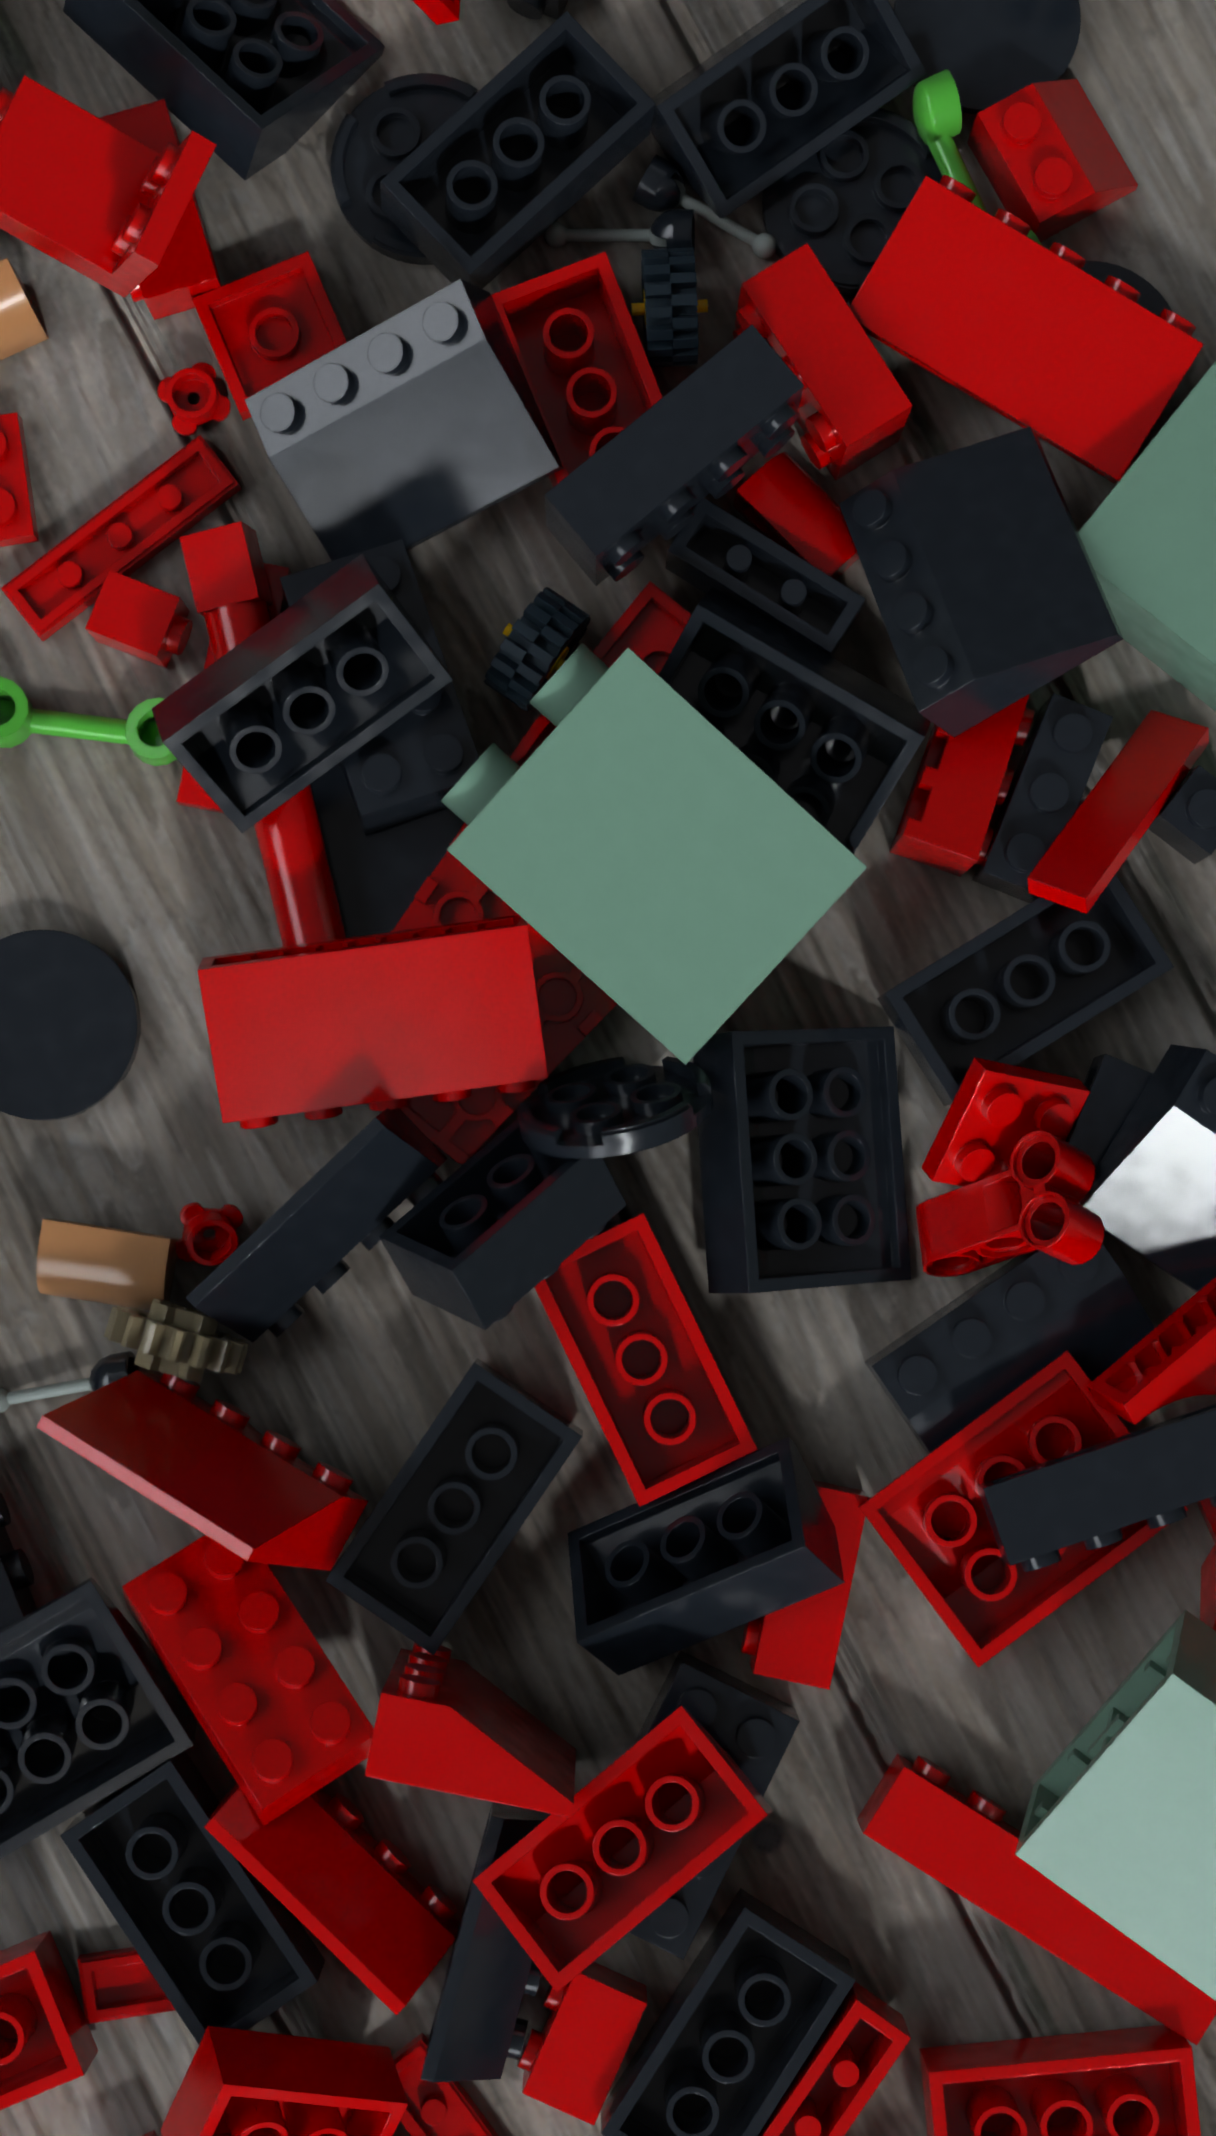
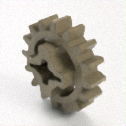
[104,1298,249,1382]

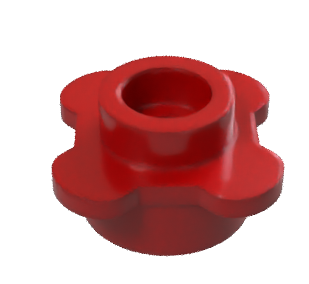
[157,362,231,436]
[175,1202,243,1266]

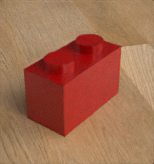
[516,1962,647,2126]

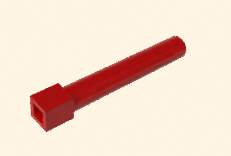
[179,521,347,947]

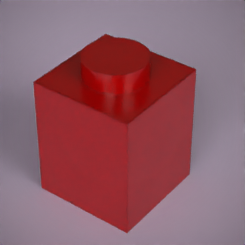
[85,570,193,669]

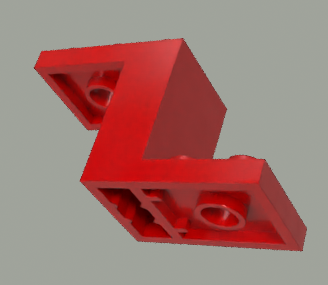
[0,75,217,298]

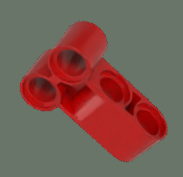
[916,1130,1104,1277]

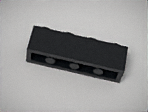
[977,1403,1216,1572]

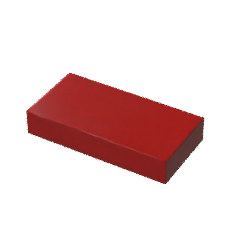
[77,1947,176,2024]

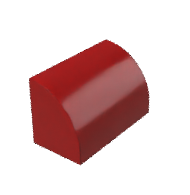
[733,451,859,580]

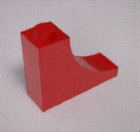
[1087,1277,1216,1425]

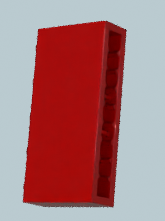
[849,175,1204,483]
[198,915,548,1129]

